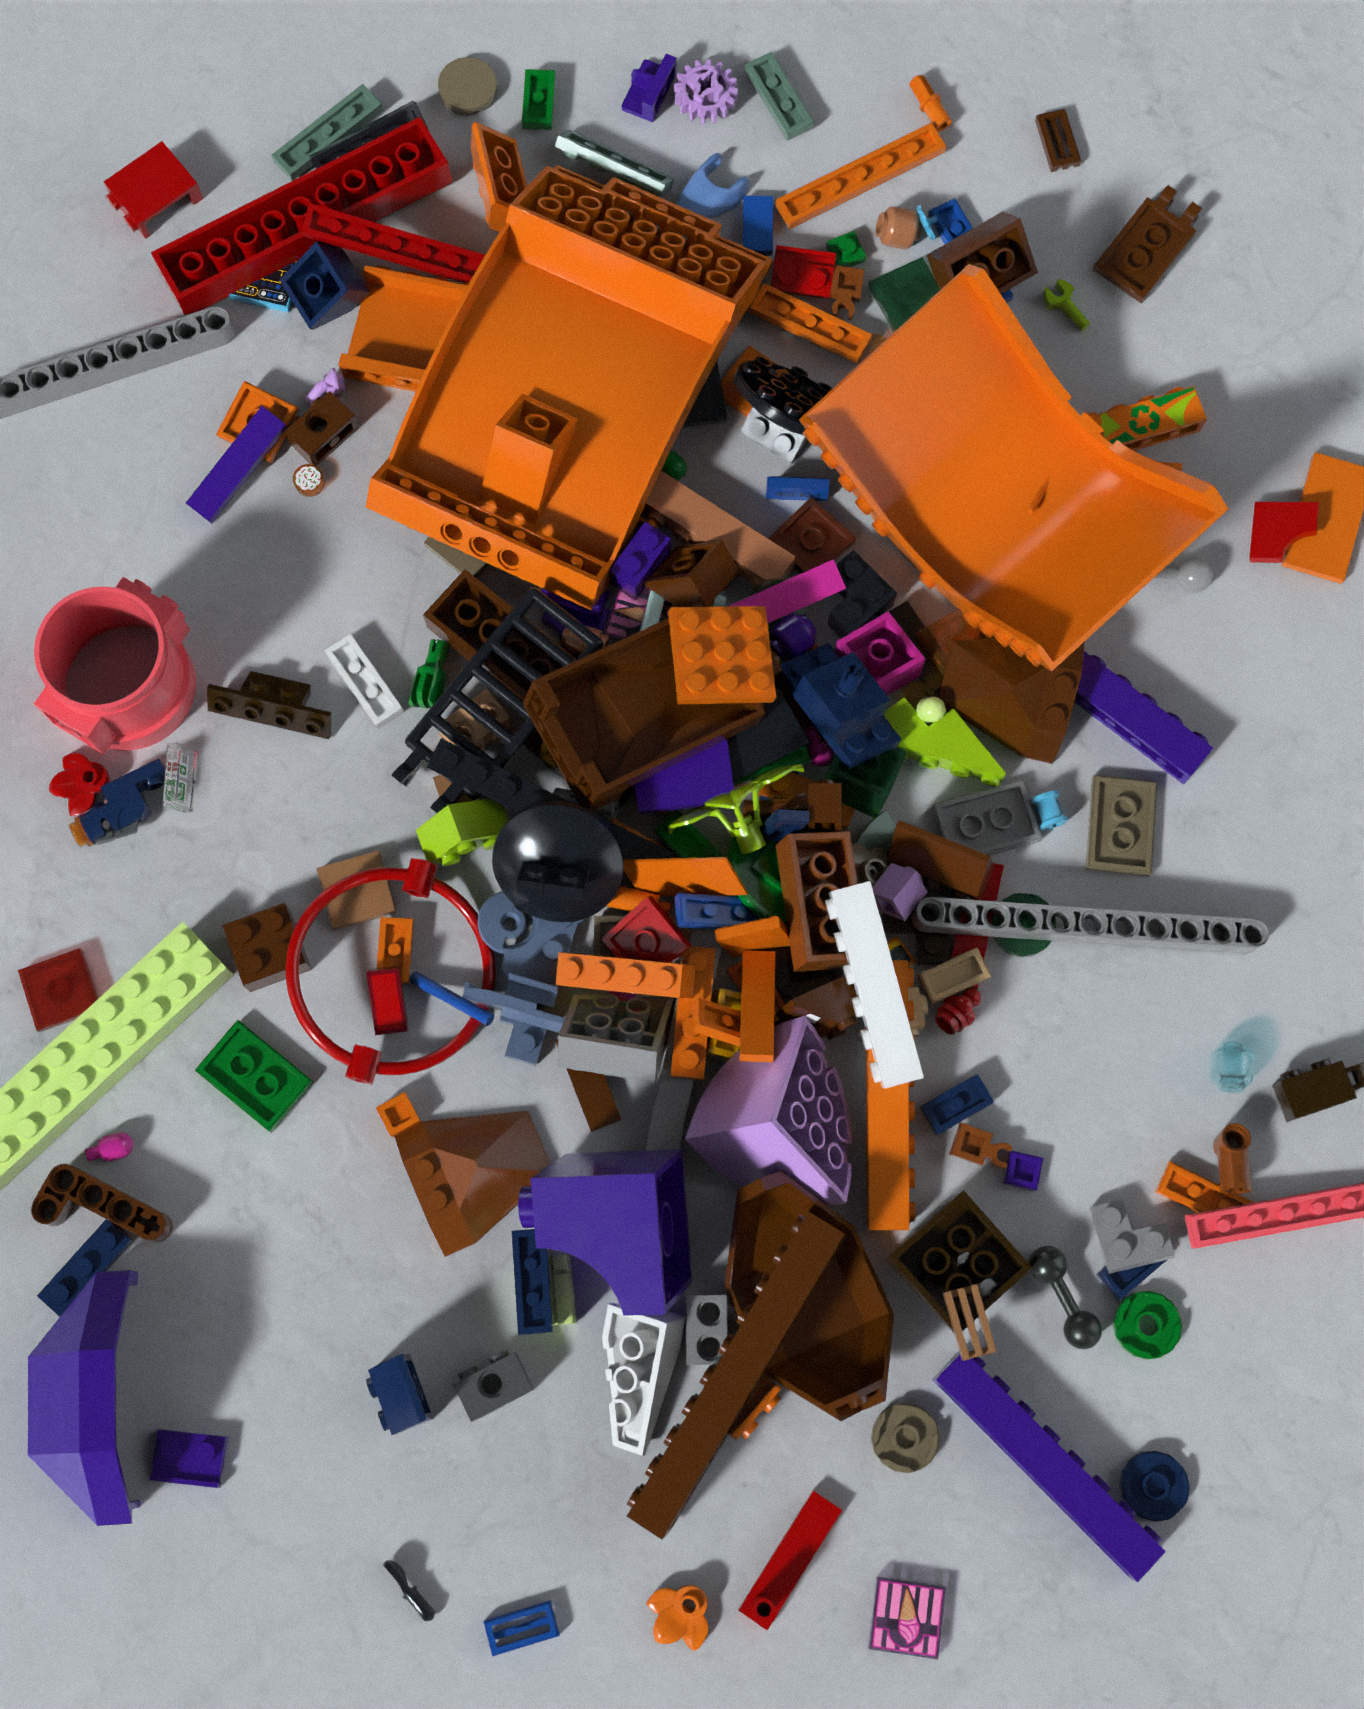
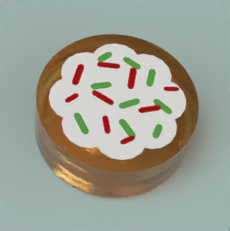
[293,464,325,497]

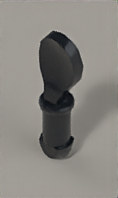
[383,1560,435,1622]

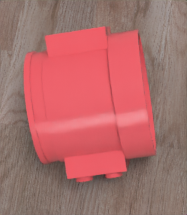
[34,577,196,755]

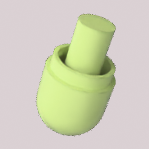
[916,697,946,723]

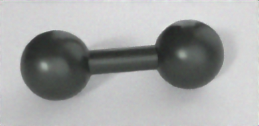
[1029,1246,1102,1349]

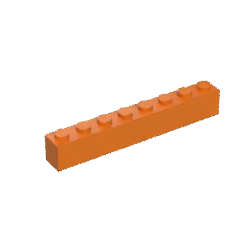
[865,960,915,1230]

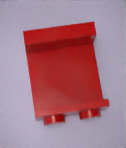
[103,141,204,239]

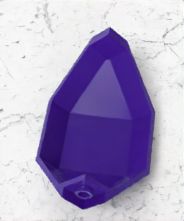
[28,1270,140,1526]

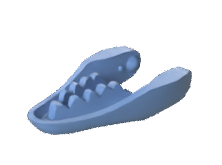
[675,153,750,218]

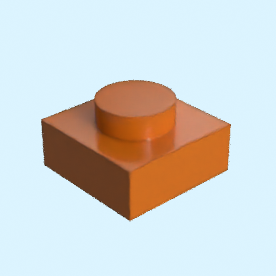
[376,1092,421,1138]

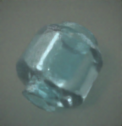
[1210,1041,1254,1093]

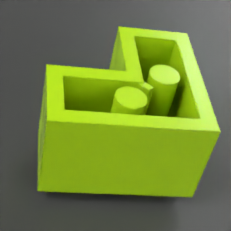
[416,798,508,867]

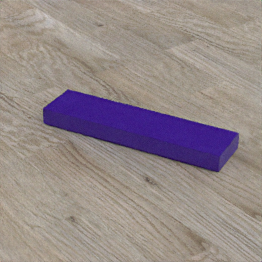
[186,406,288,524]

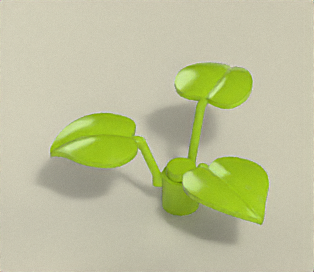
[668,764,804,854]

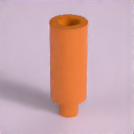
[607,886,671,915]

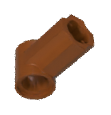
[1213,1123,1252,1195]

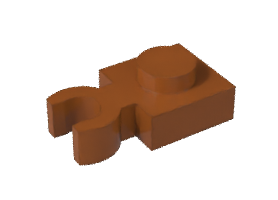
[830,265,865,321]
[949,1123,1013,1168]

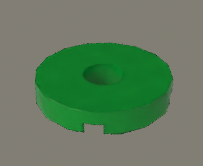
[1113,1291,1182,1360]

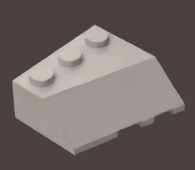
[558,994,676,1083]

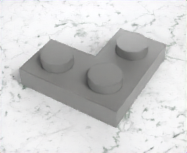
[1090,1199,1175,1274]

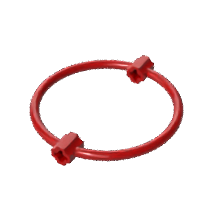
[285,858,496,1085]

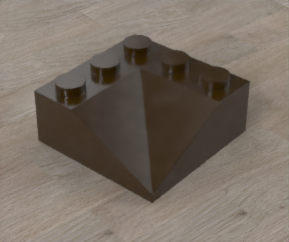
[885,1190,1032,1333]

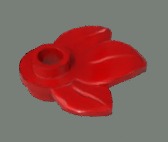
[49,753,109,816]

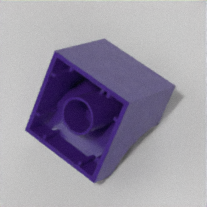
[518,1149,693,1316]

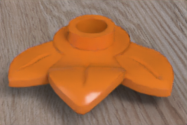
[646,1585,709,1651]

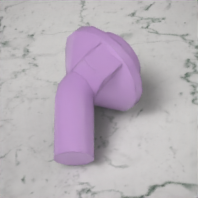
[305,368,345,404]

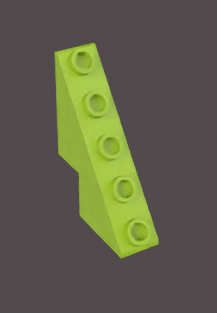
[883,697,1006,787]

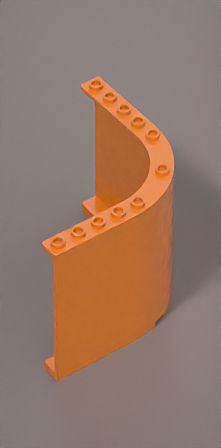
[799,264,1229,671]

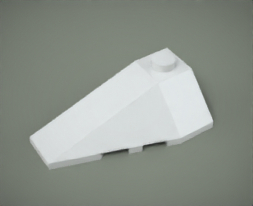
[602,1303,686,1456]

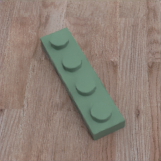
[271,84,383,181]
[555,130,674,196]

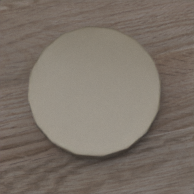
[438,57,498,115]
[871,1403,940,1473]

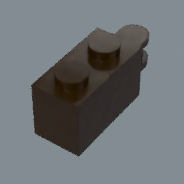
[1272,1058,1364,1122]

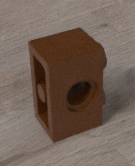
[284,391,359,468]

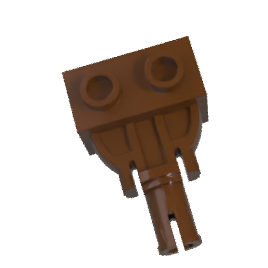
[743,779,843,833]

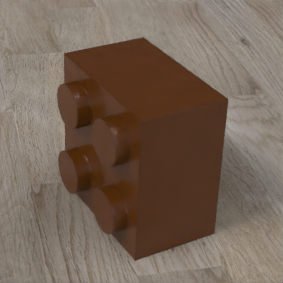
[223,903,312,992]

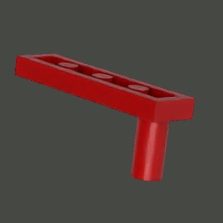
[738,1490,842,1630]

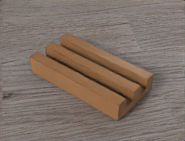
[943,1284,997,1361]

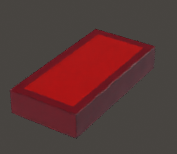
[366,966,409,1035]

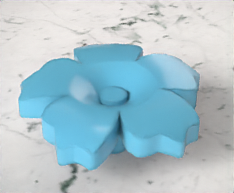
[917,205,938,240]

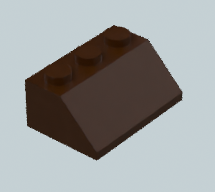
[927,211,1038,294]
[887,820,995,900]

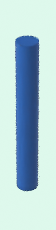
[409,971,494,1026]

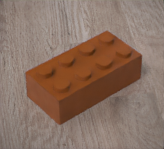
[776,831,858,972]

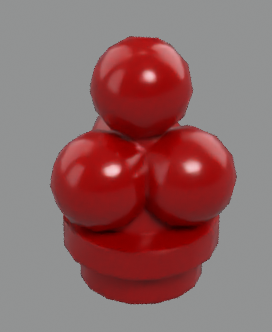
[935,988,982,1035]

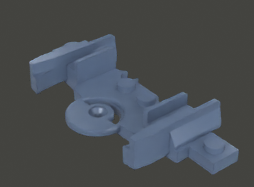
[463,817,608,1066]

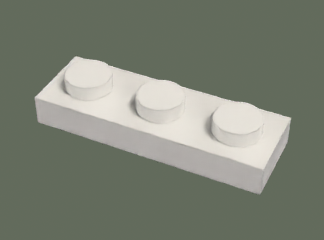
[324,634,404,729]

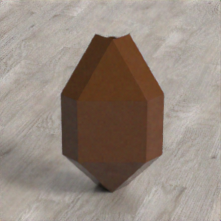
[725,1171,894,1421]

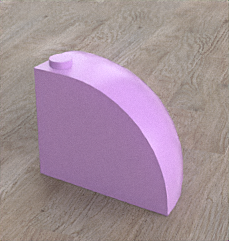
[685,1016,852,1205]

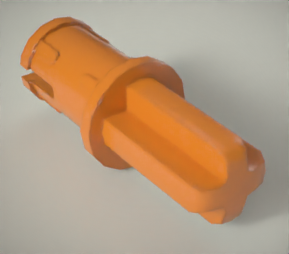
[909,75,952,132]

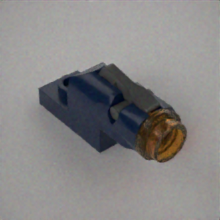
[69,759,171,847]

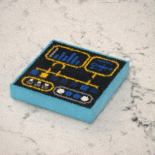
[229,260,298,313]

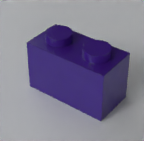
[609,522,671,601]

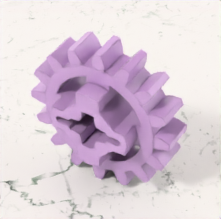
[674,59,738,124]

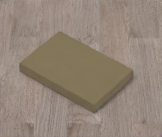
[1085,775,1157,877]

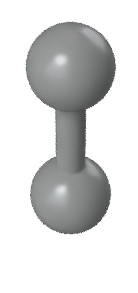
[1154,557,1213,593]

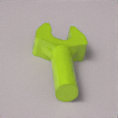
[1043,279,1090,331]

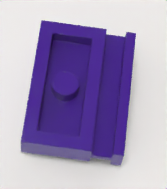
[150,1429,228,1488]

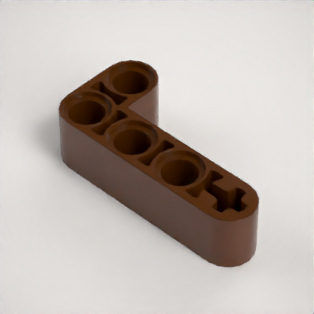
[31,1164,173,1242]

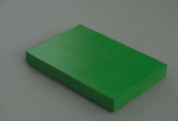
[195,1020,314,1133]

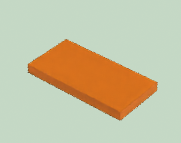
[1281,452,1364,584]

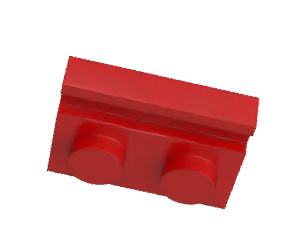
[770,245,836,299]

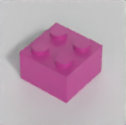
[835,612,925,696]

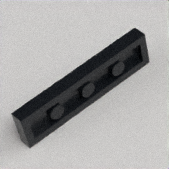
[309,100,429,169]

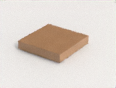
[317,851,396,931]

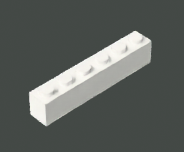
[825,881,924,1089]

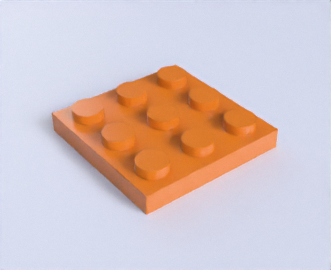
[668,606,776,705]

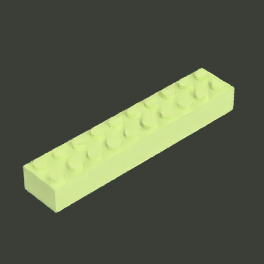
[0,922,234,1191]

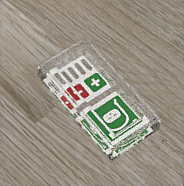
[163,742,198,813]

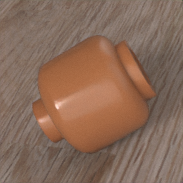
[875,206,922,250]

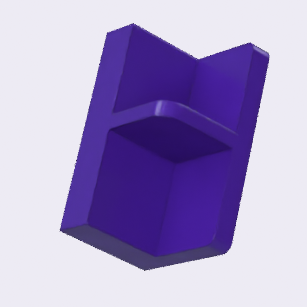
[621,54,677,122]

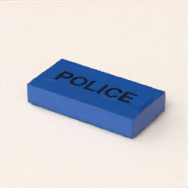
[766,476,830,501]

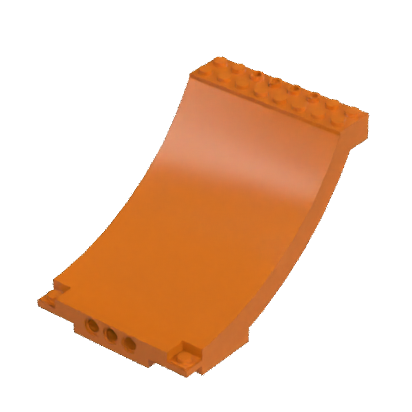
[366,165,774,610]

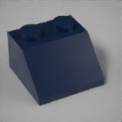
[279,241,370,330]
[366,1354,434,1435]

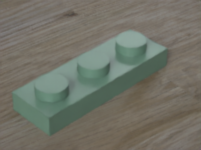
[745,52,814,141]

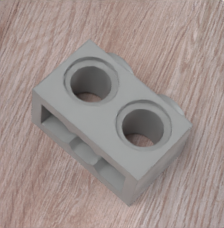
[686,1295,734,1365]

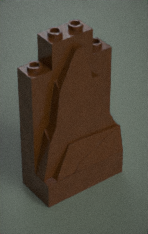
[523,603,782,812]

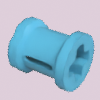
[1031,790,1069,831]

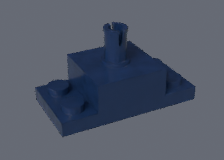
[778,642,901,770]

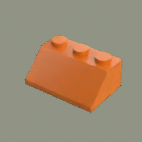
[470,122,527,232]

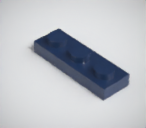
[37,1219,134,1317]
[511,1229,553,1335]

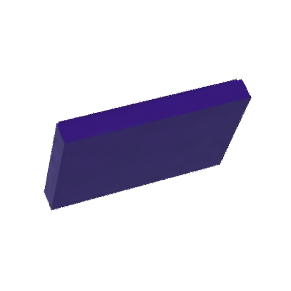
[635,739,734,814]

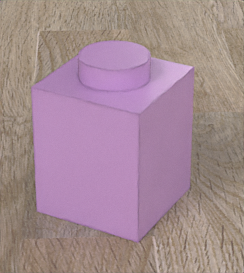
[872,863,927,921]

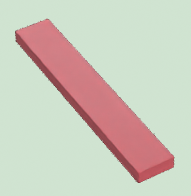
[1184,1183,1364,1249]

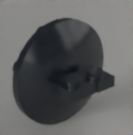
[734,356,832,464]
[492,801,624,922]

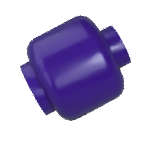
[769,613,817,660]

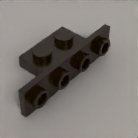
[207,671,332,739]

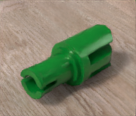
[408,639,450,709]

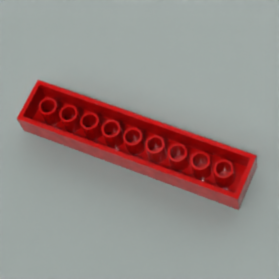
[150,117,452,316]

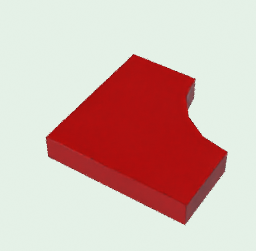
[1249,502,1319,563]

